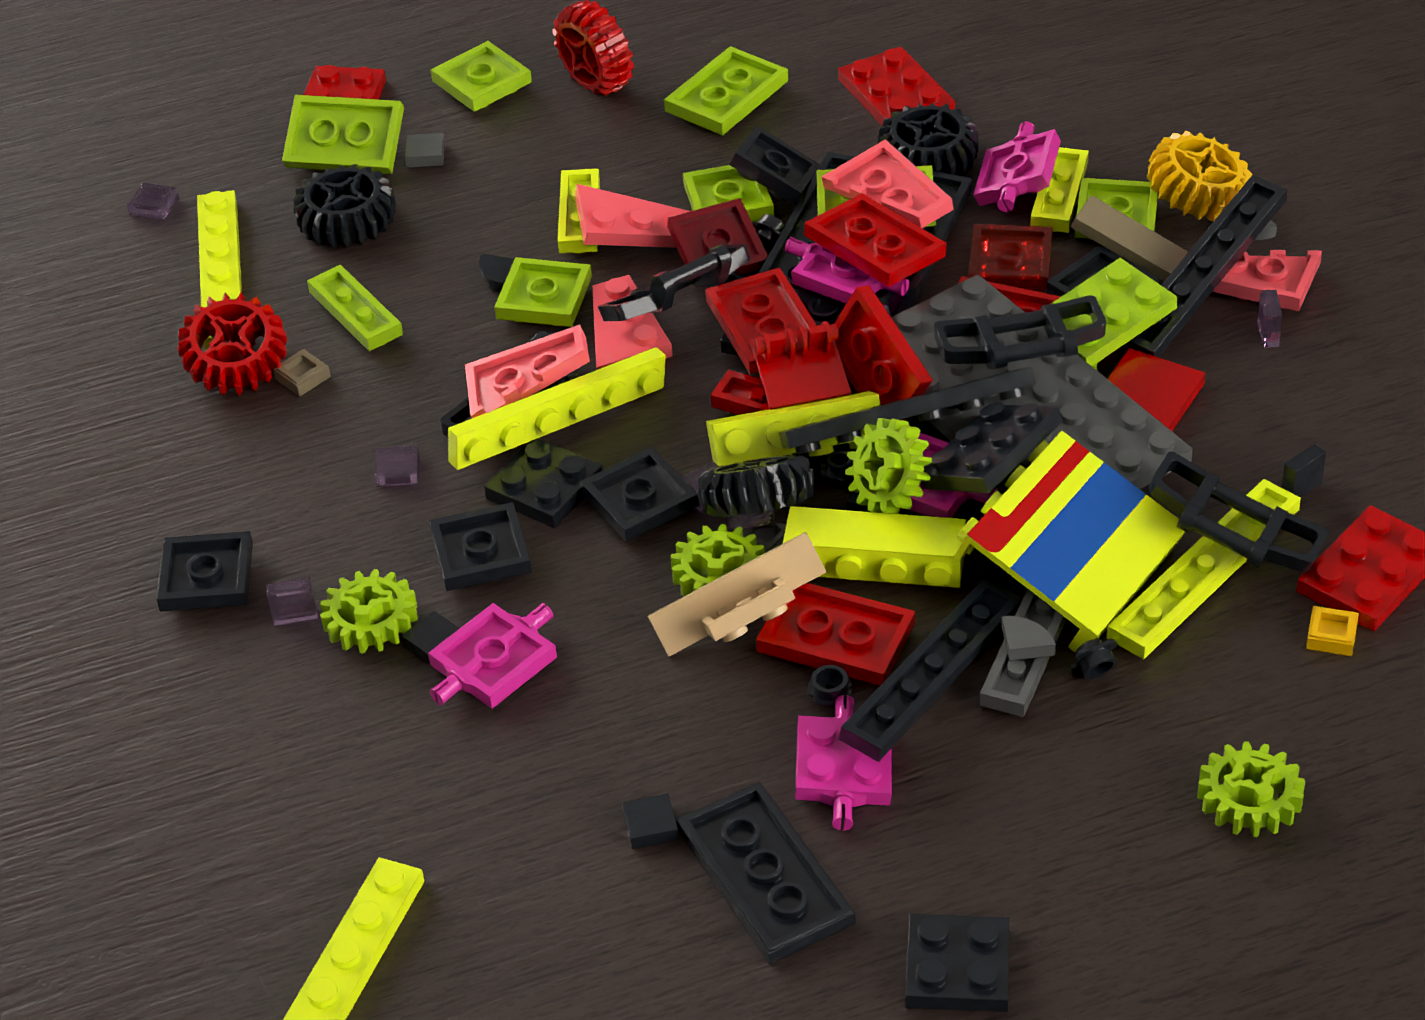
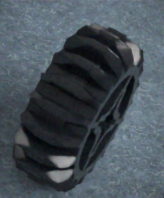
[877,103,979,176]
[293,164,396,248]
[697,454,815,517]

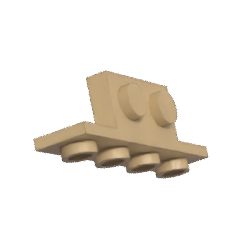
[647,532,826,656]

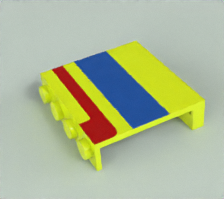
[953,431,1185,653]

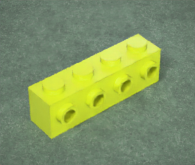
[706,391,880,467]
[783,506,966,588]

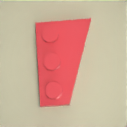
[822,140,954,228]
[575,184,690,248]
[1212,250,1322,311]
[592,275,673,370]
[465,325,590,418]

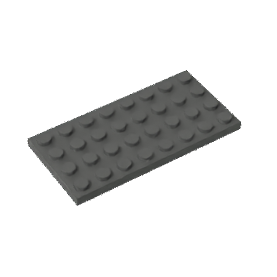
[892,274,1193,490]

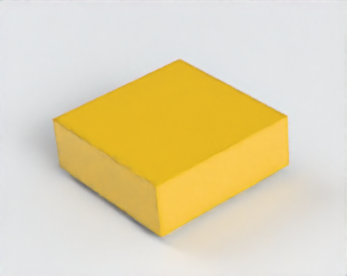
[1306,606,1359,656]

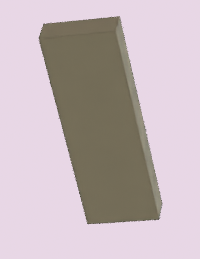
[1071,195,1188,281]

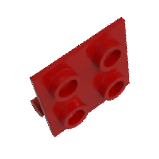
[750,321,851,410]

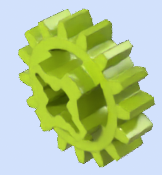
[845,418,932,514]
[671,524,765,596]
[320,569,418,653]
[1197,741,1305,837]

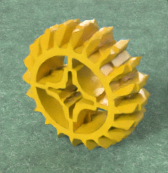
[1147,131,1252,222]

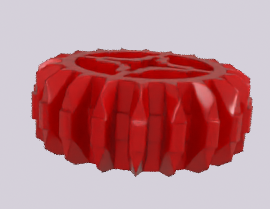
[552,0,634,96]
[177,292,287,396]

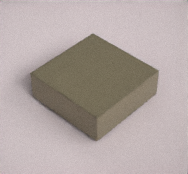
[272,349,331,397]

